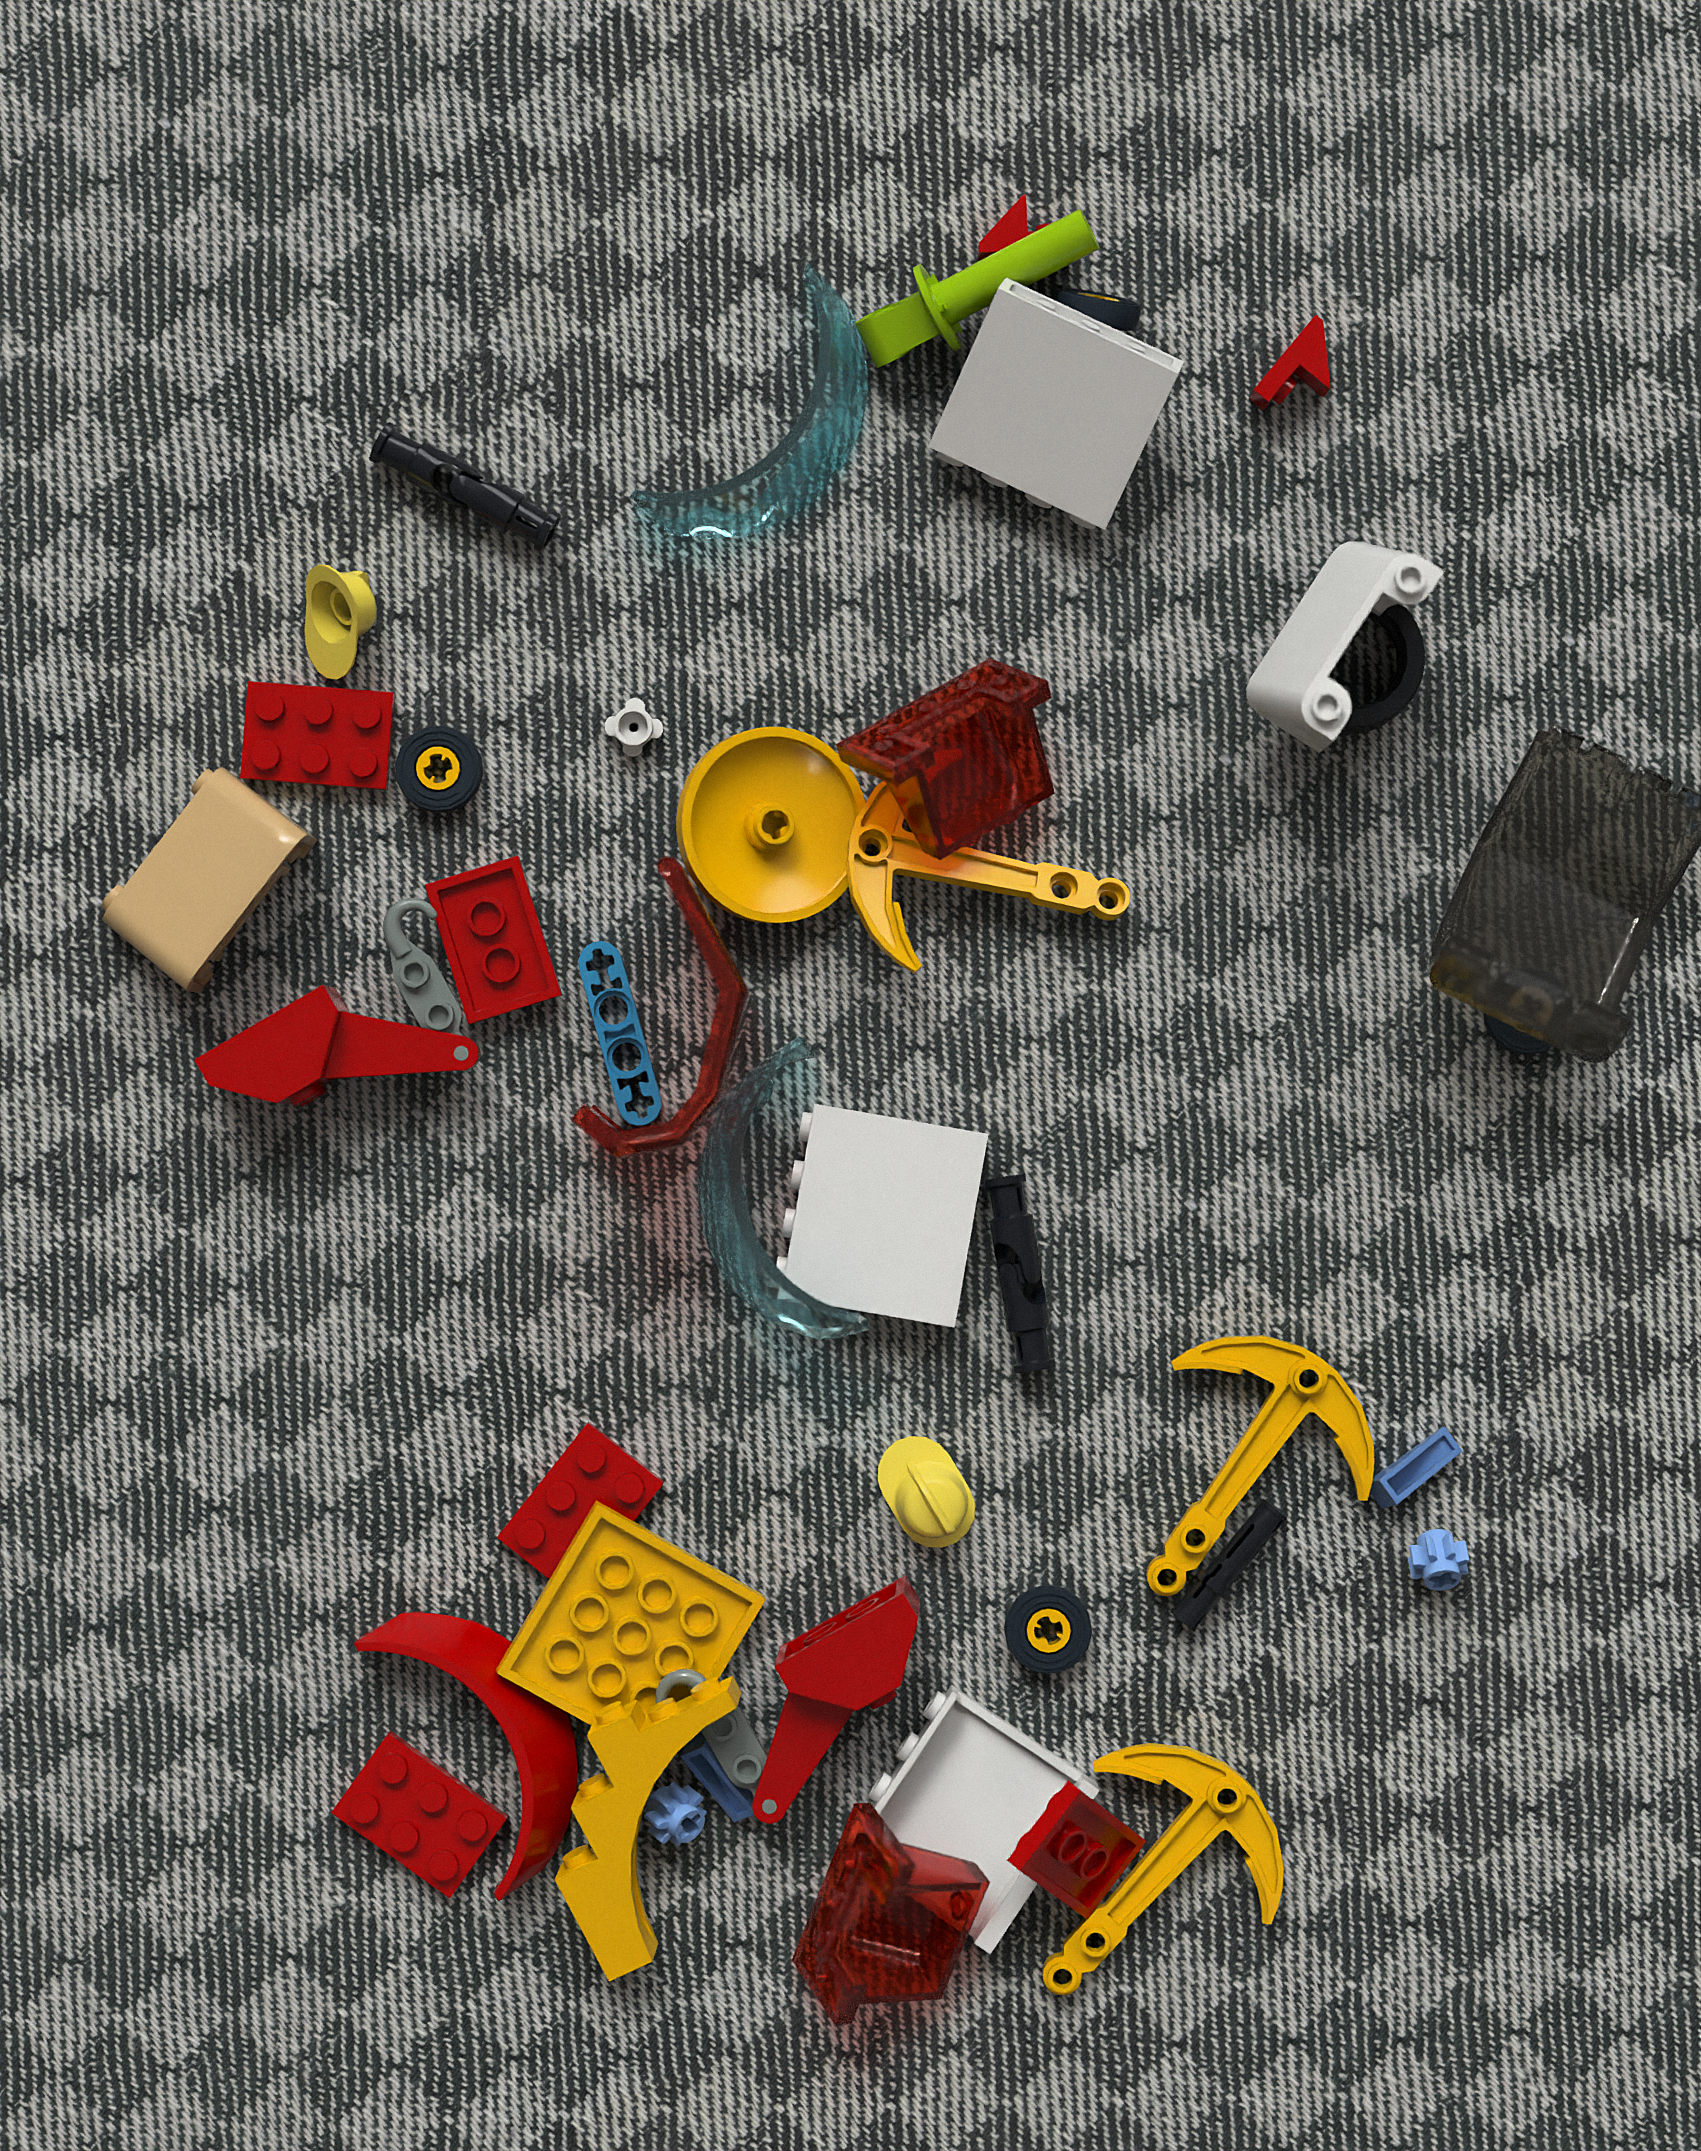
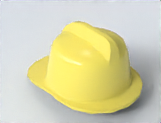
[305,564,377,680]
[878,1436,975,1548]

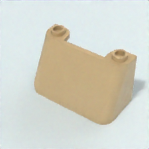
[101,767,318,993]

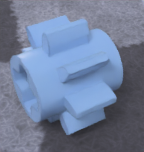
[1408,1529,1470,1591]
[644,1782,707,1846]

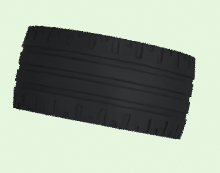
[1284,604,1425,735]

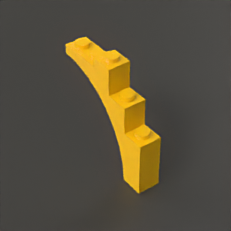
[555,1676,742,1982]

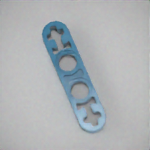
[578,941,662,1126]

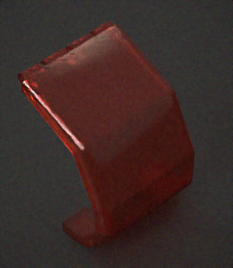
[571,856,753,1159]

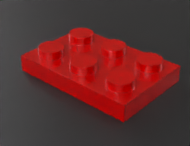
[240,681,396,791]
[425,855,563,1025]
[497,1421,665,1579]
[331,1730,508,1898]
[1007,1781,1146,1919]

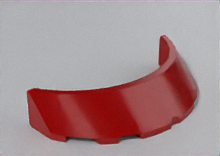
[353,1611,578,1902]

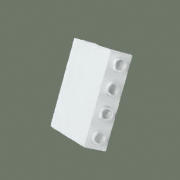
[928,278,1184,530]
[773,1104,988,1328]
[841,1685,1100,1954]

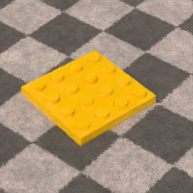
[496,1500,766,1725]

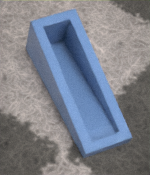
[1370,1427,1462,1508]
[680,1730,754,1822]

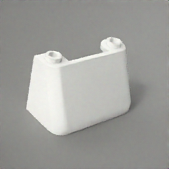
[1246,542,1444,753]

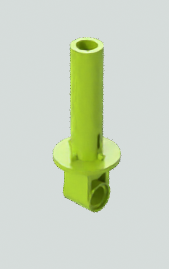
[854,209,1100,368]

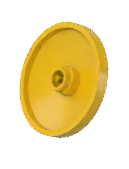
[676,727,867,923]

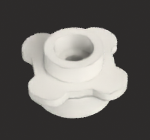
[605,698,663,757]

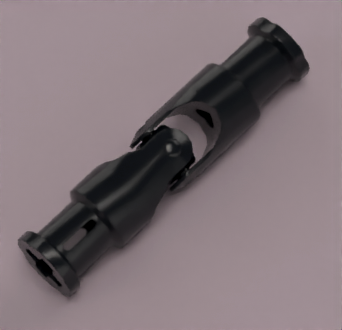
[369,422,561,553]
[984,1173,1056,1373]

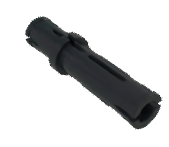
[1170,1499,1287,1632]

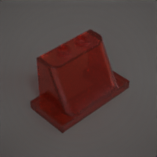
[836,658,1055,860]
[792,1803,990,2025]

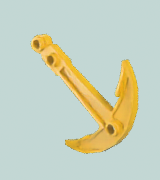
[845,749,1130,974]
[1146,1335,1375,1596]
[1042,1743,1284,1995]

